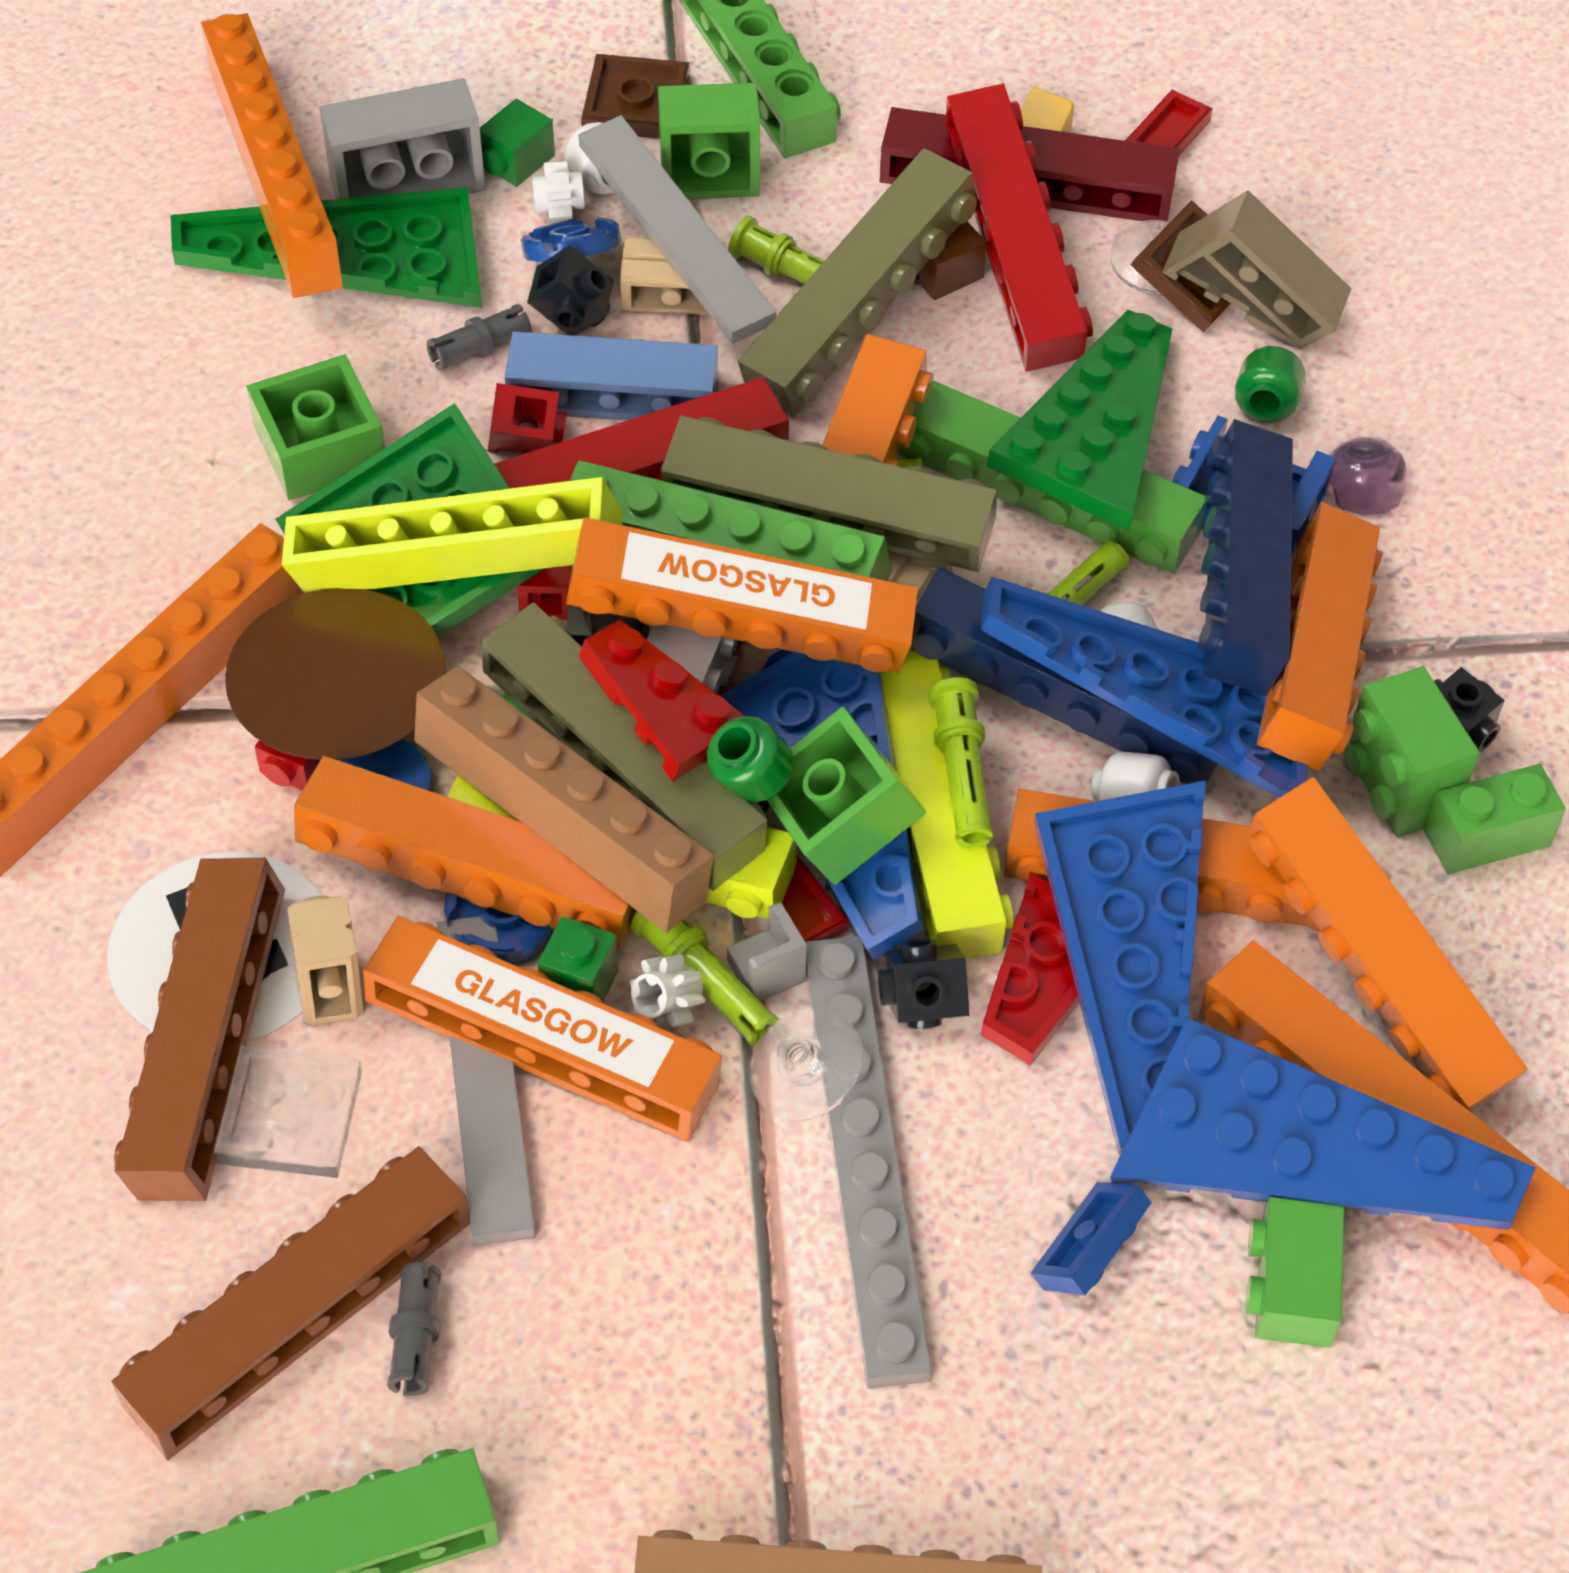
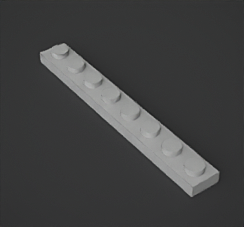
[805,937,931,1389]

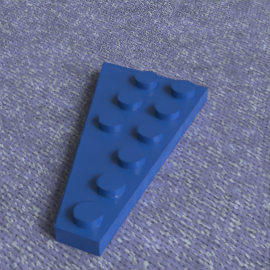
[981,577,1308,798]
[722,652,924,960]
[1034,780,1206,1154]
[1110,1018,1536,1230]

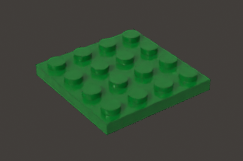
[275,403,545,637]

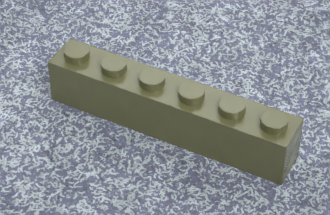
[737,148,977,417]
[661,415,997,572]
[481,602,767,891]

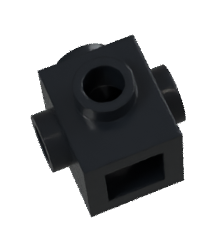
[527,245,614,336]
[1434,667,1505,752]
[878,939,970,1029]

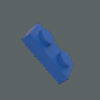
[1030,1182,1152,1296]

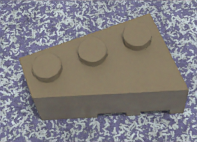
[1162,190,1352,349]

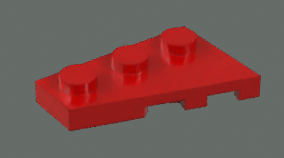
[579,619,744,782]
[981,872,1079,1066]

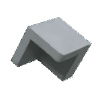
[727,902,807,1001]

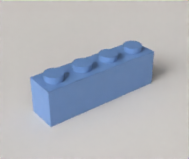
[504,331,718,420]

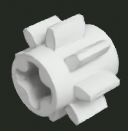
[532,161,585,224]
[630,954,705,1028]

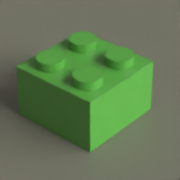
[658,83,760,199]
[246,354,385,501]
[1343,666,1480,838]
[767,706,927,885]

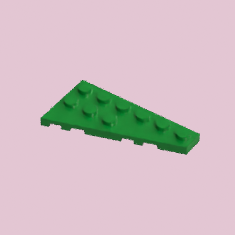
[170,187,482,308]
[986,310,1172,531]

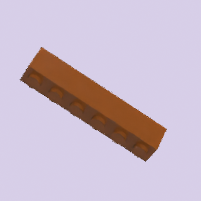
[114,857,285,1201]
[111,1146,471,1461]

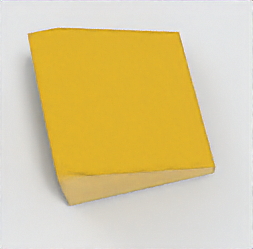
[1021,87,1074,132]

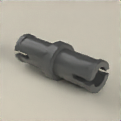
[426,304,531,371]
[387,1262,442,1396]

